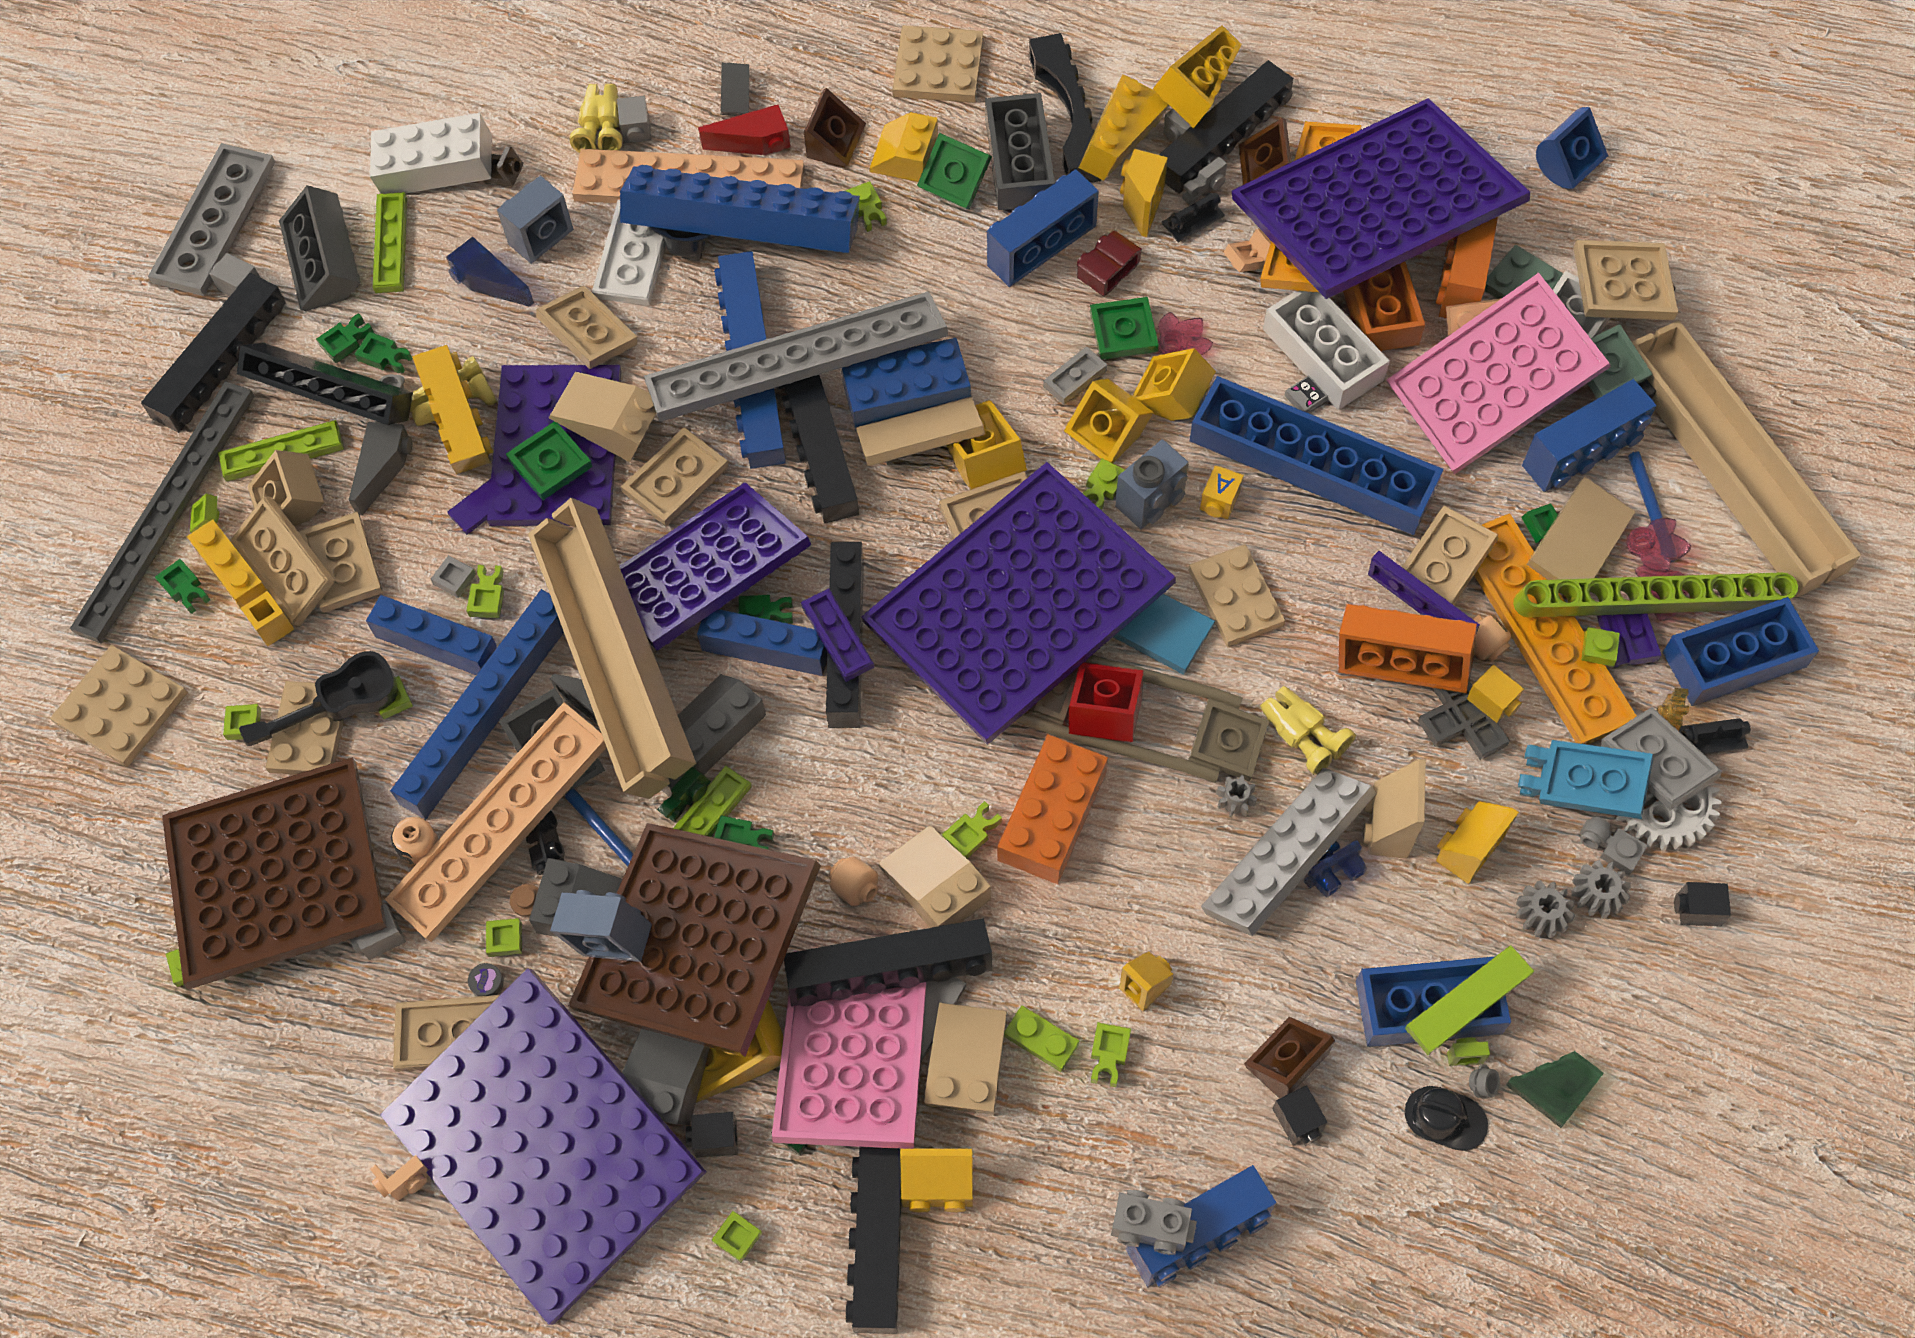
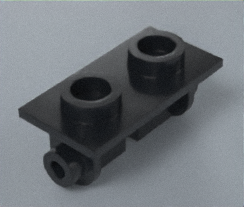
[1162,193,1225,243]
[1676,718,1751,755]
[526,810,565,875]

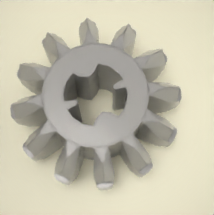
[1571,860,1631,919]
[1516,880,1575,939]

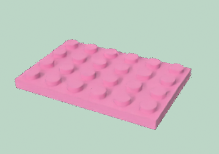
[1386,273,1611,475]
[772,951,927,1149]

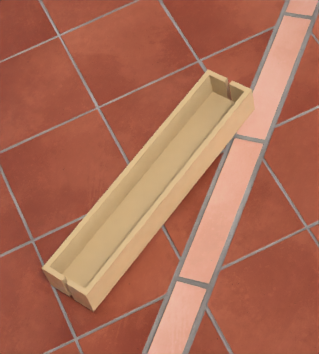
[1632,320,1861,598]
[528,498,696,799]

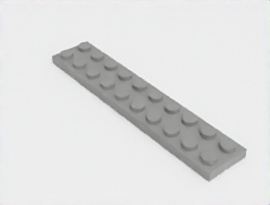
[644,291,948,422]

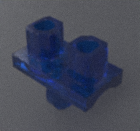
[1304,840,1367,898]

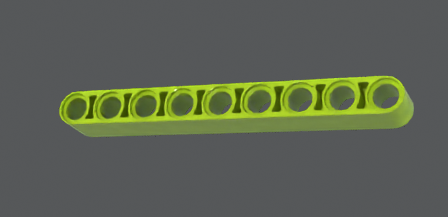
[1513,572,1798,617]

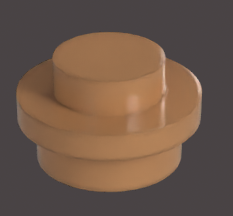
[510,884,539,917]

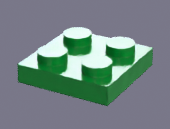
[917,133,992,210]
[1090,297,1159,360]
[506,421,593,500]

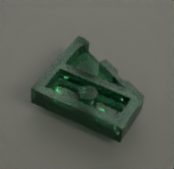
[1506,1051,1604,1128]

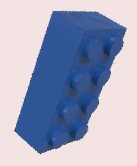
[987,169,1099,287]
[841,337,971,431]
[1522,379,1657,492]
[1662,597,1819,706]
[1356,956,1511,1047]
[1125,1165,1276,1288]

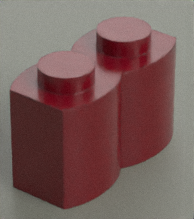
[1077,230,1142,296]

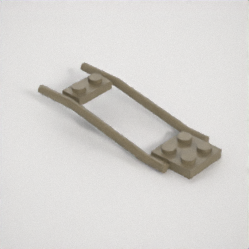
[1015,655,1270,783]

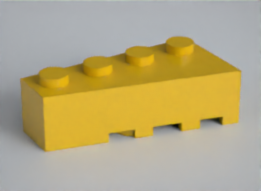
[1153,25,1242,128]
[1079,74,1169,181]
[412,345,493,475]

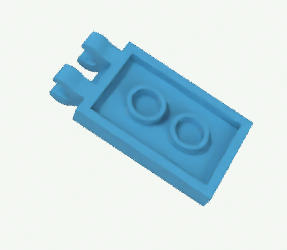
[1113,594,1215,675]
[1518,740,1653,819]

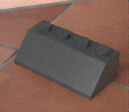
[279,185,360,311]
[662,674,766,797]

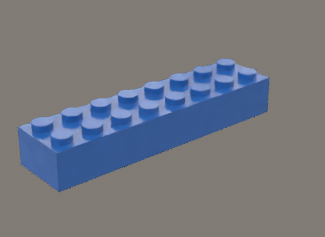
[620,165,860,253]
[1189,376,1444,535]

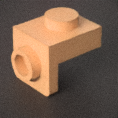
[1223,229,1271,273]
[370,1155,428,1202]

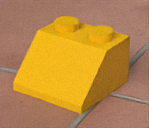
[869,112,938,182]
[1120,149,1168,237]
[1132,348,1216,421]
[1064,379,1154,463]
[1436,801,1519,884]
[900,1149,973,1213]

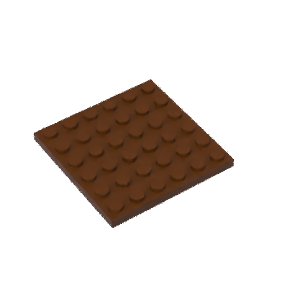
[162,757,387,990]
[568,823,821,1057]

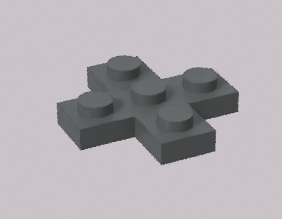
[1418,681,1510,760]

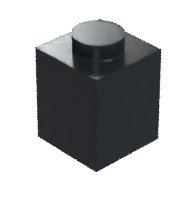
[1674,882,1731,927]
[1272,1085,1328,1146]
[686,1112,738,1158]

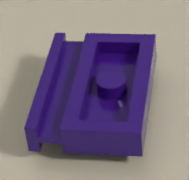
[1596,613,1662,668]

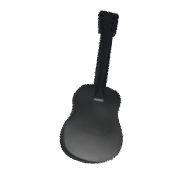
[239,651,398,746]

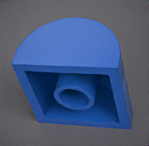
[1536,107,1608,189]

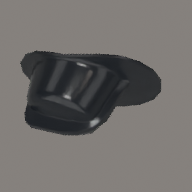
[649,227,711,261]
[1405,1086,1488,1151]

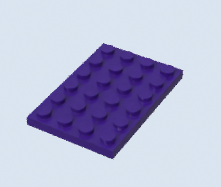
[487,365,621,526]
[619,482,811,650]

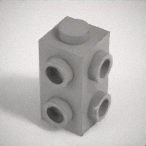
[1111,1190,1197,1255]

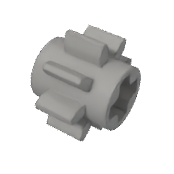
[1216,775,1257,818]

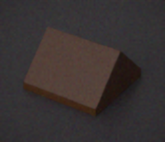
[804,88,866,167]
[1238,117,1292,185]
[1244,1017,1335,1099]

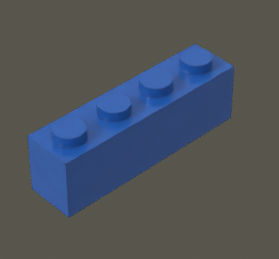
[366,595,497,675]
[697,609,828,676]

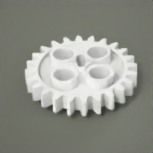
[1616,785,1721,851]

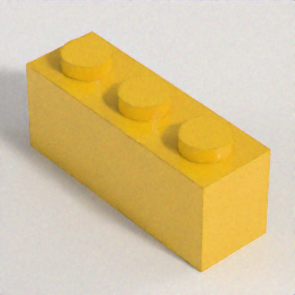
[186,519,267,609]

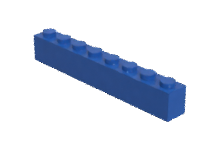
[714,251,786,469]
[390,589,564,820]

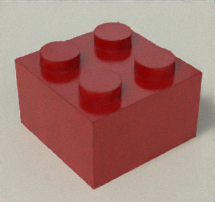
[1069,663,1144,742]

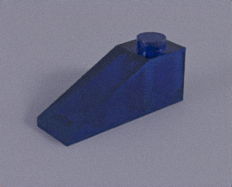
[446,237,534,307]

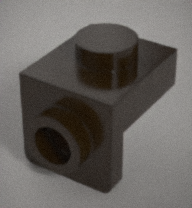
[483,147,524,186]

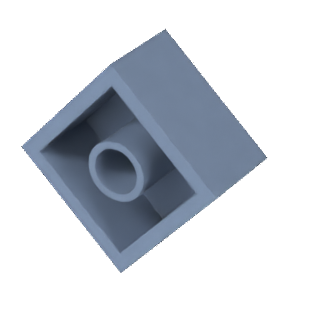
[497,175,574,264]
[1115,439,1189,530]
[550,890,652,962]

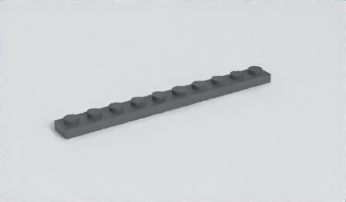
[70,381,255,644]

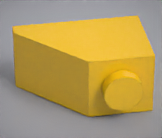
[1119,951,1174,1012]

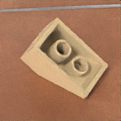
[549,372,656,462]
[1363,759,1426,858]
[878,825,991,928]
[924,1003,1007,1115]

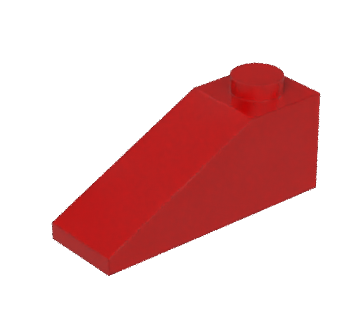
[698,104,791,155]

